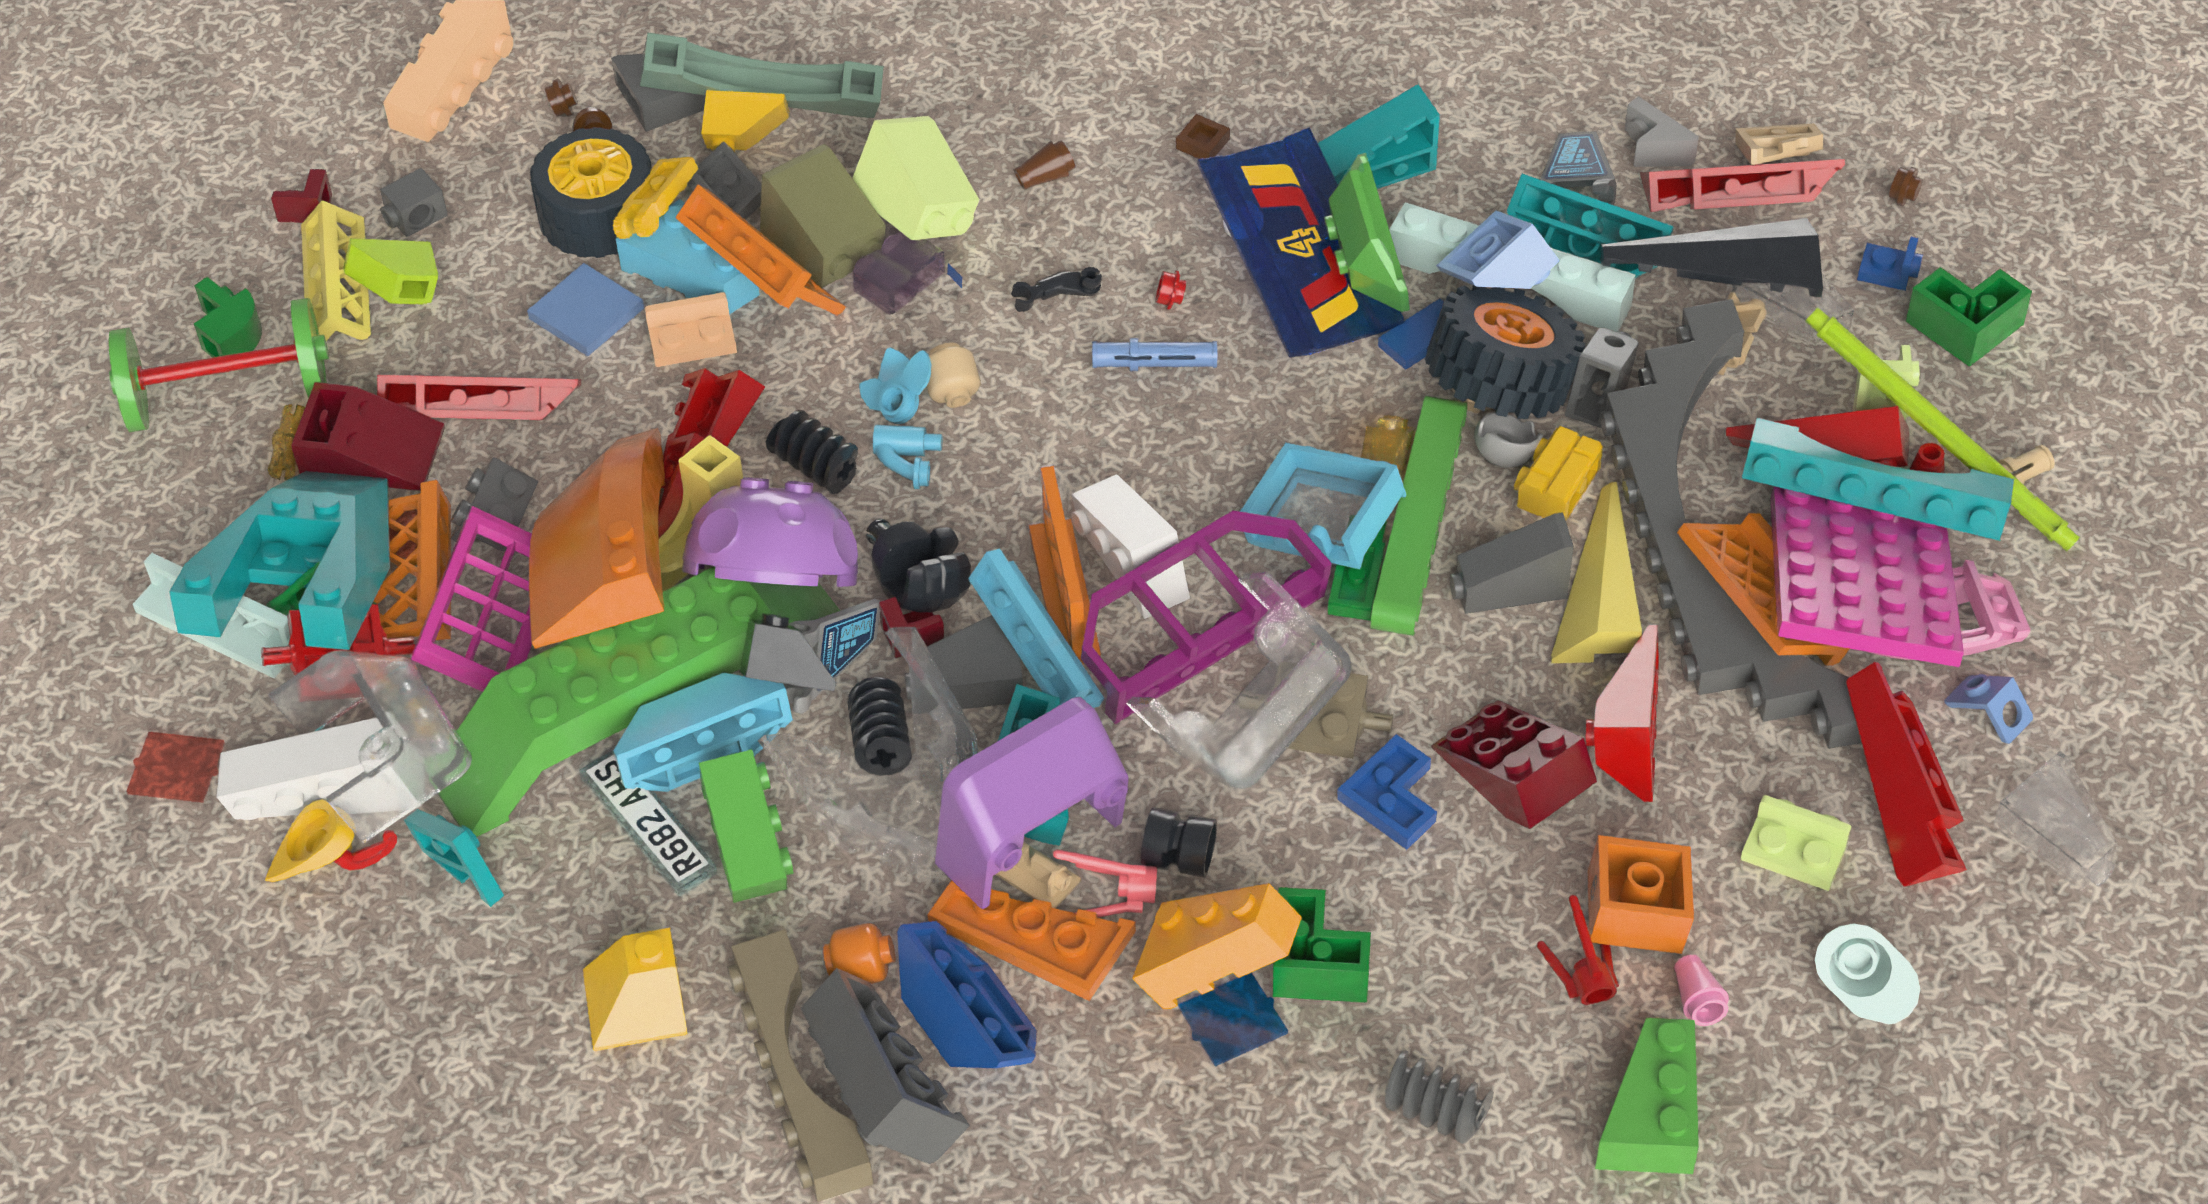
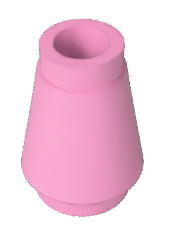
[1674,955,1729,1026]

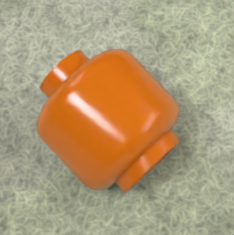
[823,923,896,984]

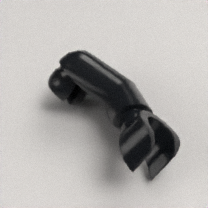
[1011,267,1102,312]

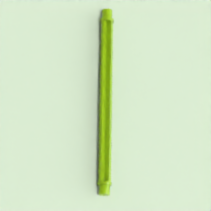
[1805,307,2080,552]

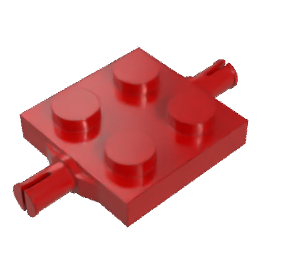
[261,604,415,700]

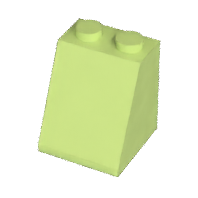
[852,116,979,240]

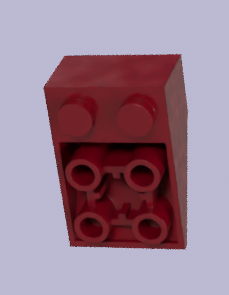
[291,382,445,491]
[1431,700,1597,829]

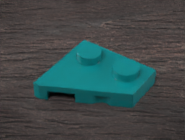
[404,809,504,907]

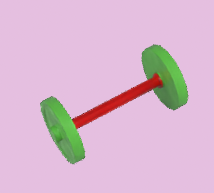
[108,298,329,433]

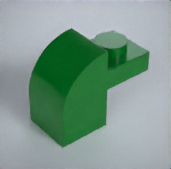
[194,277,262,358]

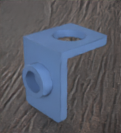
[1944,674,2033,744]

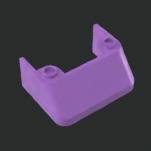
[935,697,1129,910]

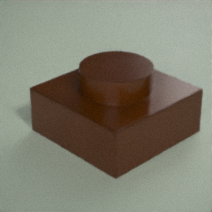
[1176,114,1230,164]

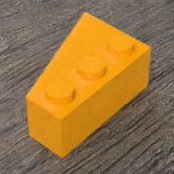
[1132,883,1302,1009]

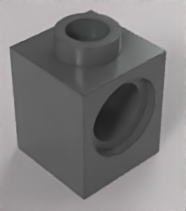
[380,168,448,237]

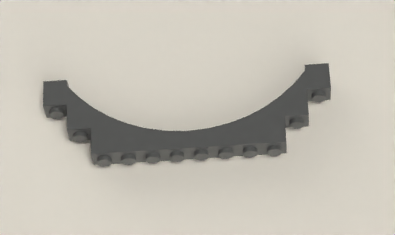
[1600,299,1862,749]

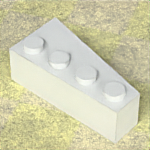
[217,715,424,820]

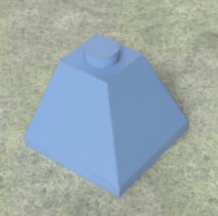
[1436,210,1560,289]

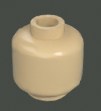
[926,342,981,408]

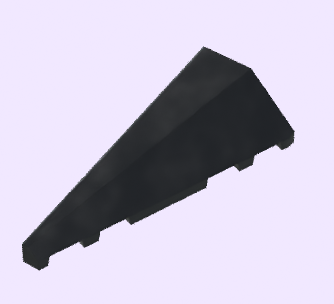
[1600,218,1823,297]

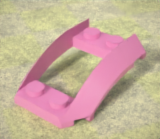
[1860,559,2030,660]

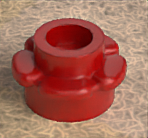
[1155,270,1186,310]

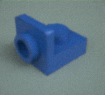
[1857,236,1923,291]

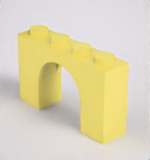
[659,435,743,592]

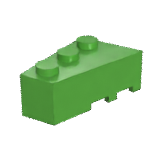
[699,749,794,903]
[1595,1018,1699,1174]

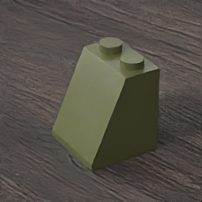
[760,144,886,288]

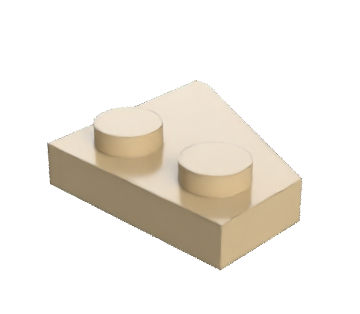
[1735,123,1823,165]

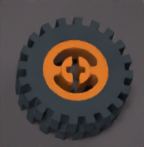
[1425,285,1586,419]

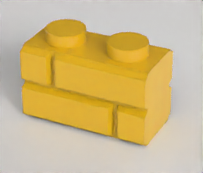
[1514,426,1603,521]

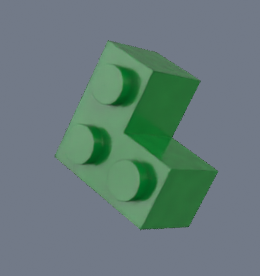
[1906,267,2032,367]
[1273,887,1371,1003]

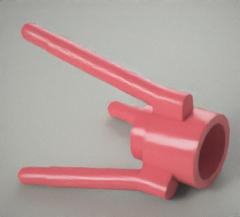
[1053,849,1157,918]

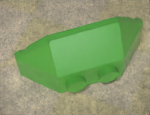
[1324,153,1410,312]

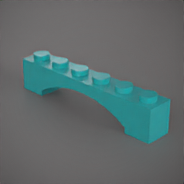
[1742,418,2014,541]

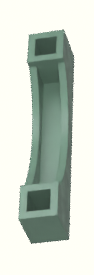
[640,32,884,118]

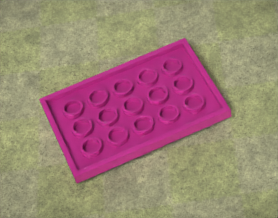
[1770,486,1964,667]

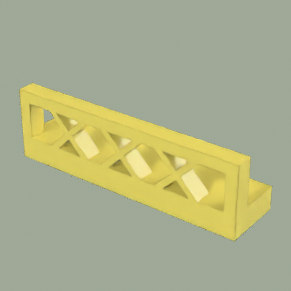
[301,200,371,341]

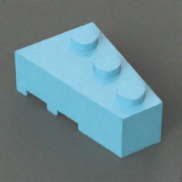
[616,199,760,315]

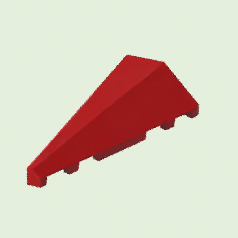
[658,368,765,539]

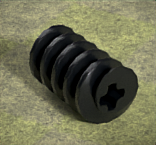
[765,410,858,494]
[847,677,912,776]

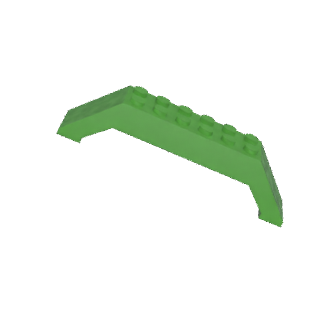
[427,566,840,837]

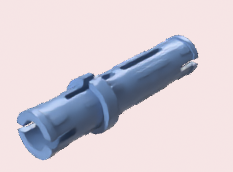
[1092,338,1217,371]

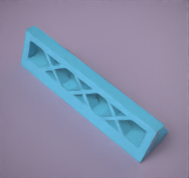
[968,549,1105,708]

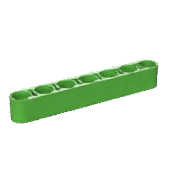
[1370,396,1468,636]

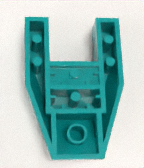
[169,471,390,650]

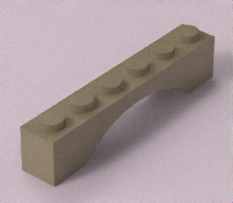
[727,929,873,1202]

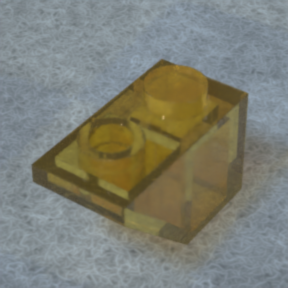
[1361,415,1417,482]

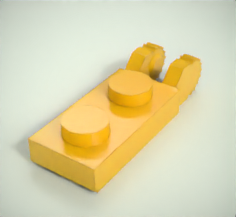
[613,157,699,239]

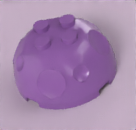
[682,477,858,587]

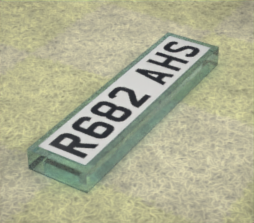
[579,750,717,897]

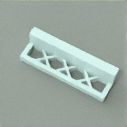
[133,553,290,678]

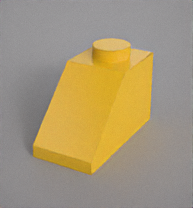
[701,90,790,152]

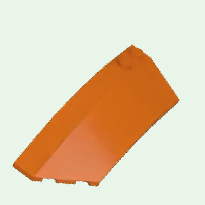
[529,428,666,649]

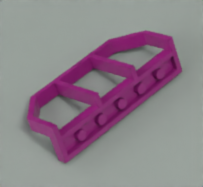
[1081,510,1332,724]

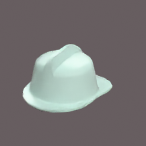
[1815,923,1920,1024]

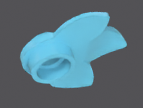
[859,348,932,424]

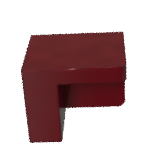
[271,169,332,223]
[879,597,945,659]

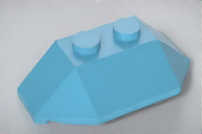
[613,673,793,792]

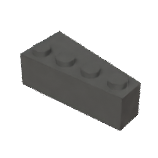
[801,968,970,1164]

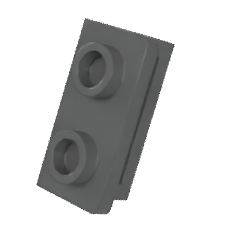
[688,142,762,220]
[450,457,538,551]

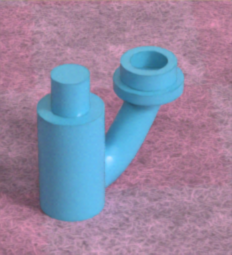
[873,425,943,489]

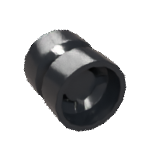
[1141,807,1217,878]

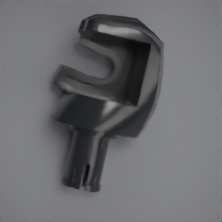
[866,519,971,613]

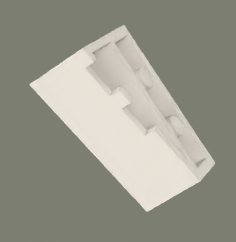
[1071,474,1190,619]

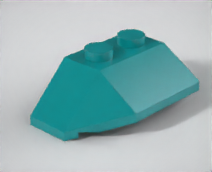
[1507,173,1674,279]

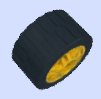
[530,127,652,258]

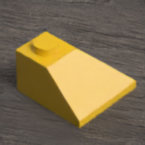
[583,927,688,1051]

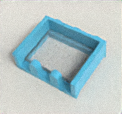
[1240,443,1407,569]

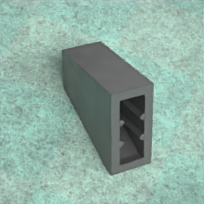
[611,54,706,132]
[1450,512,1574,614]
[905,615,1023,714]

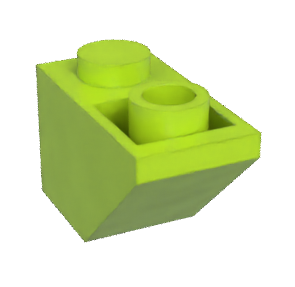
[343,238,438,305]

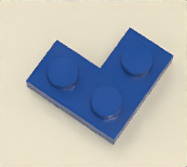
[1337,734,1437,850]

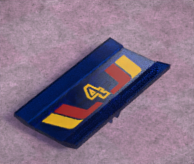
[1197,127,1404,358]

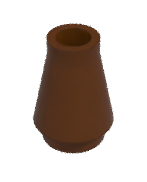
[1013,140,1076,190]

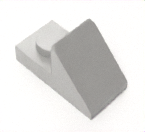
[1625,96,1699,167]

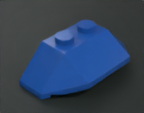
[897,921,1037,1068]

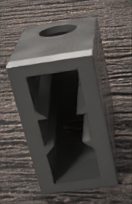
[1565,328,1639,428]

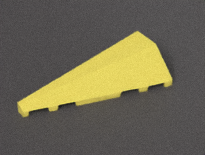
[1551,482,1642,664]

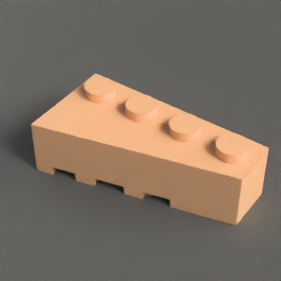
[383,0,513,142]

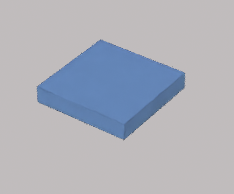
[527,263,644,356]

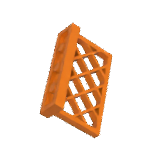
[675,184,846,316]
[1029,466,1101,665]
[373,479,451,640]
[1677,513,1849,666]

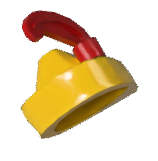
[265,799,397,882]

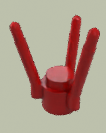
[1537,895,1619,1005]

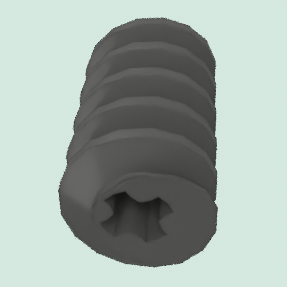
[1385,1050,1494,1144]

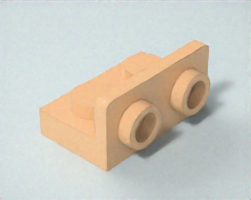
[645,292,737,367]

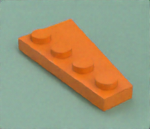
[927,880,1136,1001]

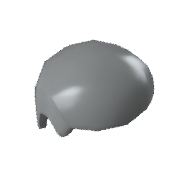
[1474,412,1543,468]

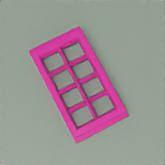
[411,506,532,692]

